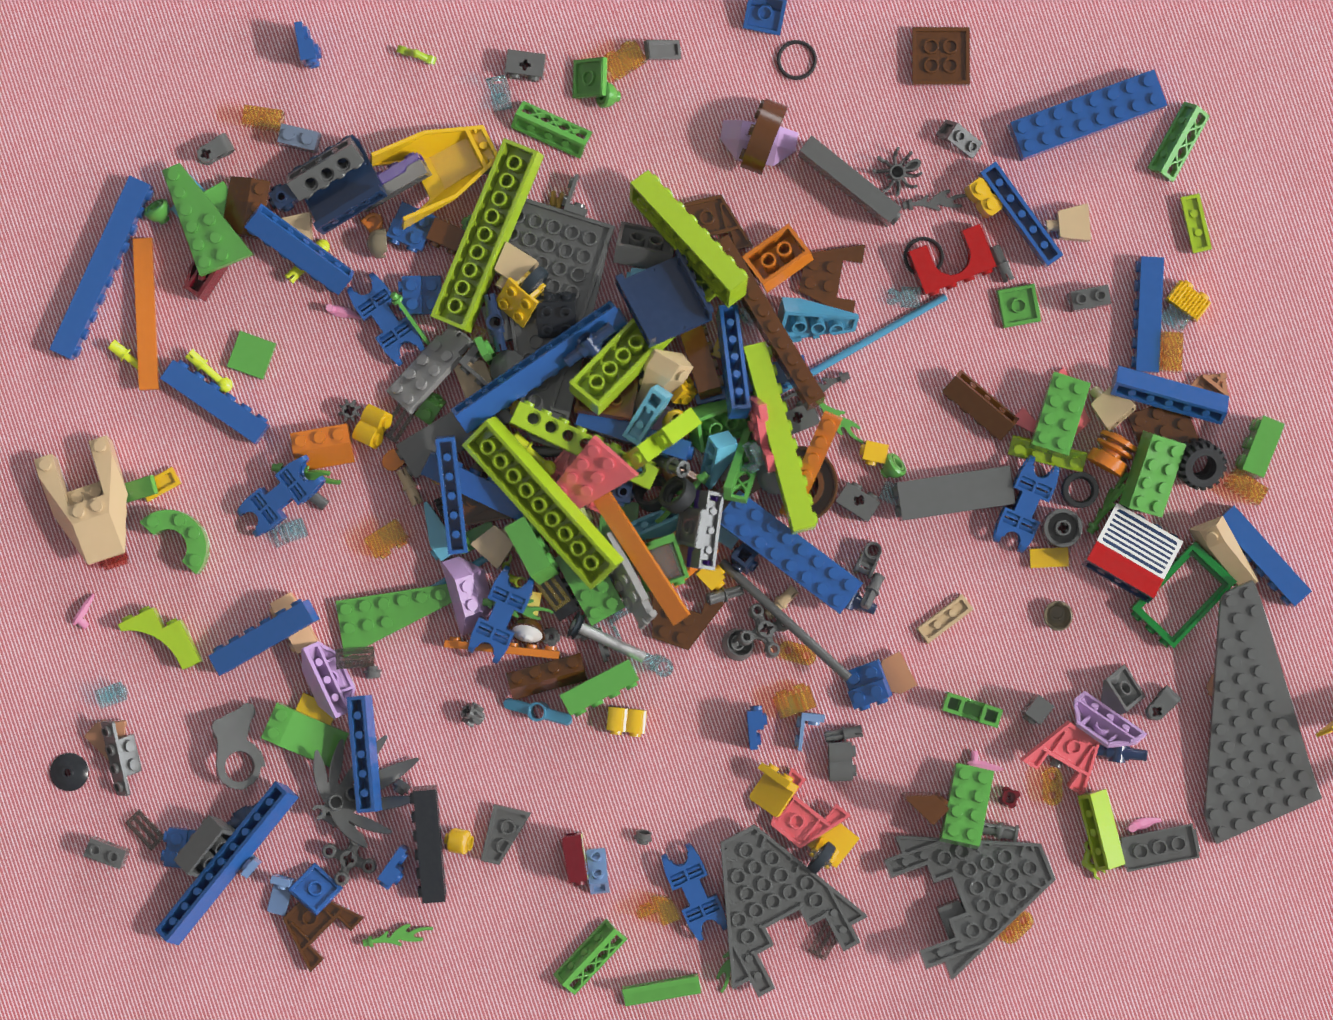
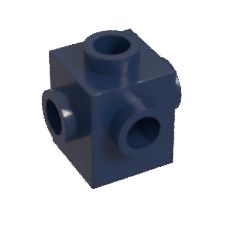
[268,183,299,213]
[611,481,634,507]
[731,542,759,575]

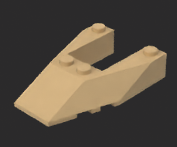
[34,435,128,565]

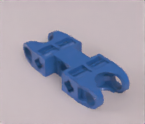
[347,272,425,366]
[236,455,326,537]
[993,455,1059,553]
[468,566,535,664]
[661,843,727,942]

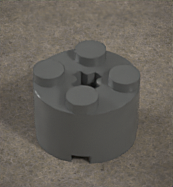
[1041,509,1083,548]

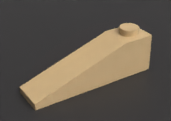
[633,349,693,414]
[1189,516,1258,585]

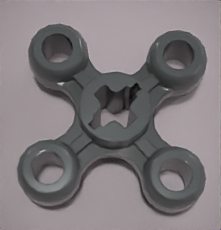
[737,603,788,659]
[322,831,377,886]

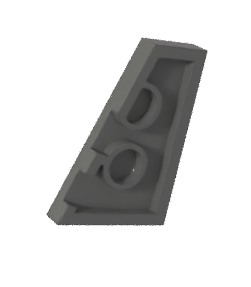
[481,804,532,865]

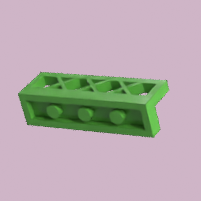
[511,101,592,159]
[1148,102,1210,182]
[724,429,762,504]
[553,919,627,995]
[622,973,701,1007]

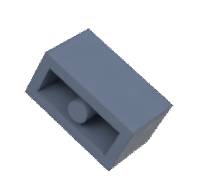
[277,123,321,154]

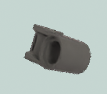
[197,133,235,165]
[853,541,882,579]
[1145,685,1182,721]

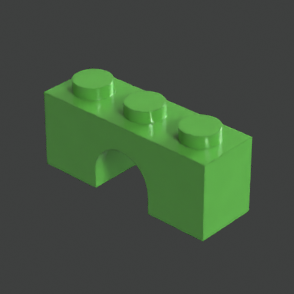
[940,691,1003,728]

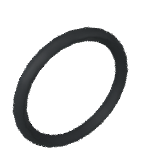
[777,40,817,80]
[903,237,944,275]

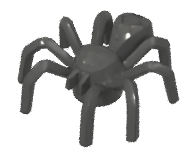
[872,147,923,197]

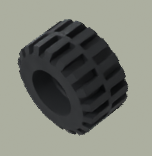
[1177,438,1227,491]

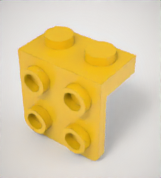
[749,762,799,817]

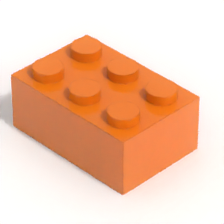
[742,223,814,293]

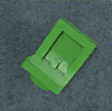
[415,392,446,425]

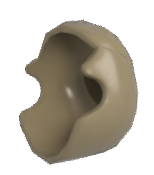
[367,228,387,259]
[1044,600,1073,631]

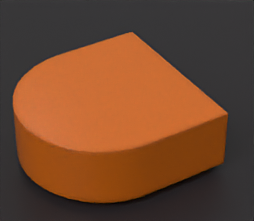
[360,213,383,233]
[382,448,405,471]

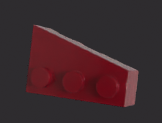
[184,259,229,302]

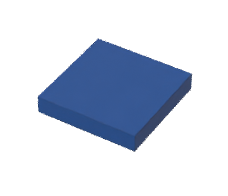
[288,862,343,916]

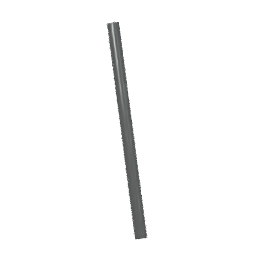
[719,559,852,682]

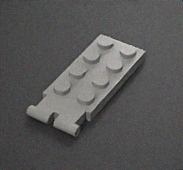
[386,324,475,415]
[604,531,657,629]

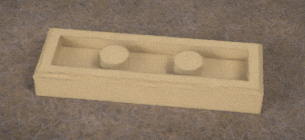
[916,594,974,644]

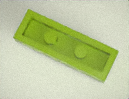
[1180,193,1212,254]

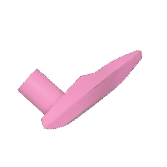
[325,304,361,320]
[72,593,94,630]
[967,751,1003,771]
[1126,817,1162,832]

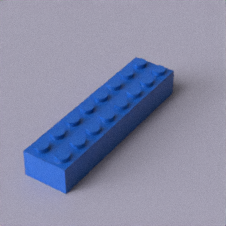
[1008,69,1168,161]
[721,490,863,614]

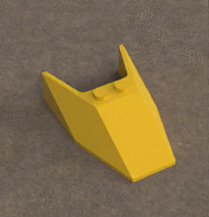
[370,125,497,230]

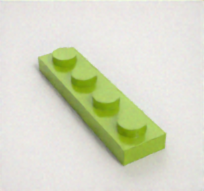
[1008,435,1087,472]

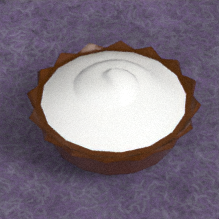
[509,618,546,644]

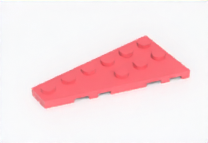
[556,435,639,509]

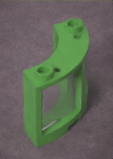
[624,533,689,592]

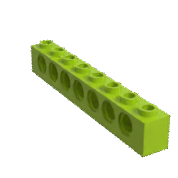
[509,400,659,490]

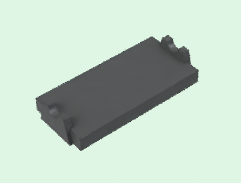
[1120,823,1200,872]

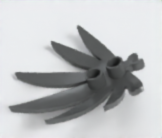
[311,735,419,848]

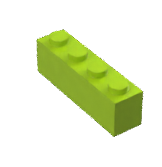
[1077,789,1125,871]

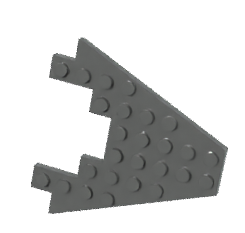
[720,824,867,997]
[884,835,1056,980]

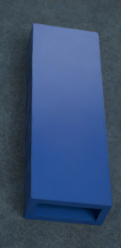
[575,413,695,462]

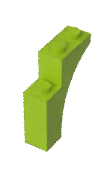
[621,407,702,470]
[118,606,203,670]

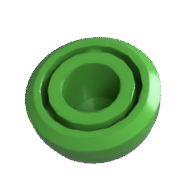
[596,82,621,108]
[144,199,170,225]
[880,453,906,478]

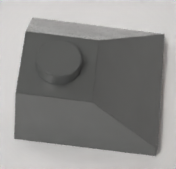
[1101,664,1146,715]

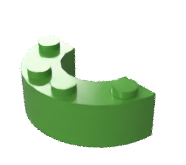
[140,510,210,574]

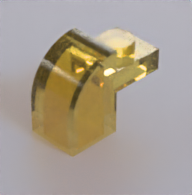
[636,894,681,926]

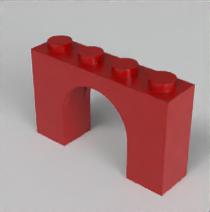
[907,224,997,297]

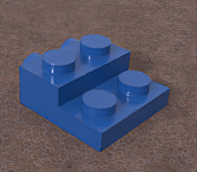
[743,0,787,36]
[294,21,322,69]
[386,202,437,253]
[398,275,442,316]
[846,659,892,711]
[746,705,767,750]
[161,827,197,868]
[377,844,409,890]

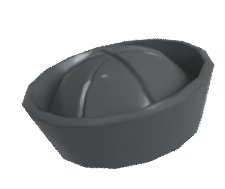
[722,628,754,661]

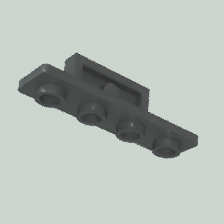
[100,721,142,796]

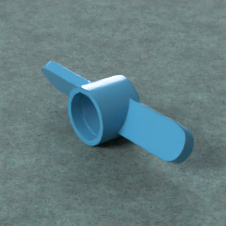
[503,698,572,726]

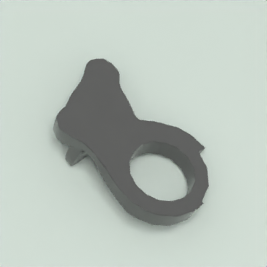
[211,703,265,790]

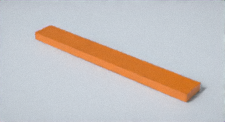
[133,238,159,391]
[593,491,690,626]

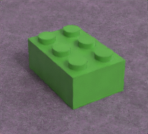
[1235,415,1285,479]
[504,516,559,585]

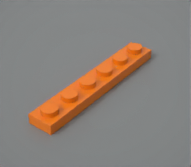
[779,410,843,516]
[444,636,560,659]

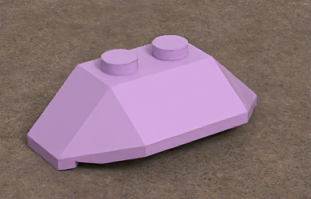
[720,120,798,166]
[441,557,494,636]
[301,641,356,719]
[1073,691,1147,748]

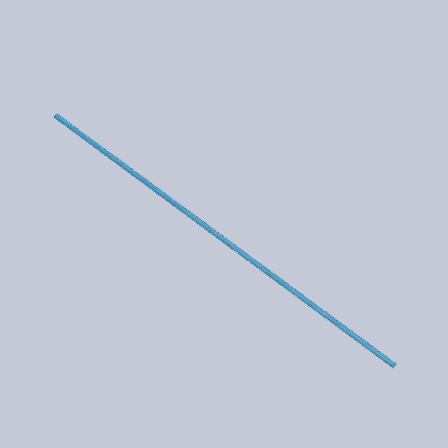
[430,293,948,586]

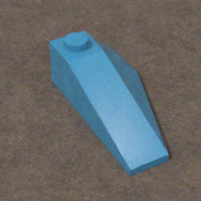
[778,297,859,342]

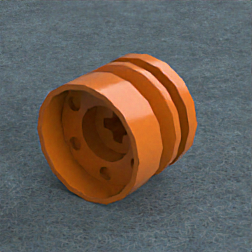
[1086,429,1137,478]

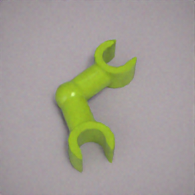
[396,45,437,65]
[502,554,527,588]
[1081,841,1106,880]

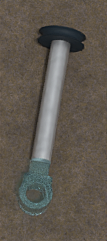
[567,611,673,677]

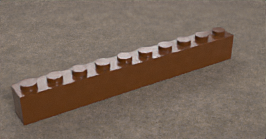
[717,235,825,411]

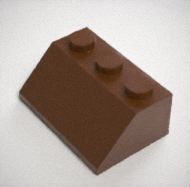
[224,176,271,240]
[901,792,949,826]

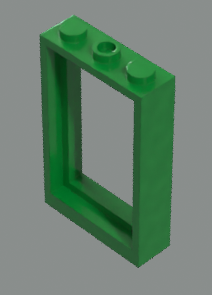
[1129,542,1237,648]

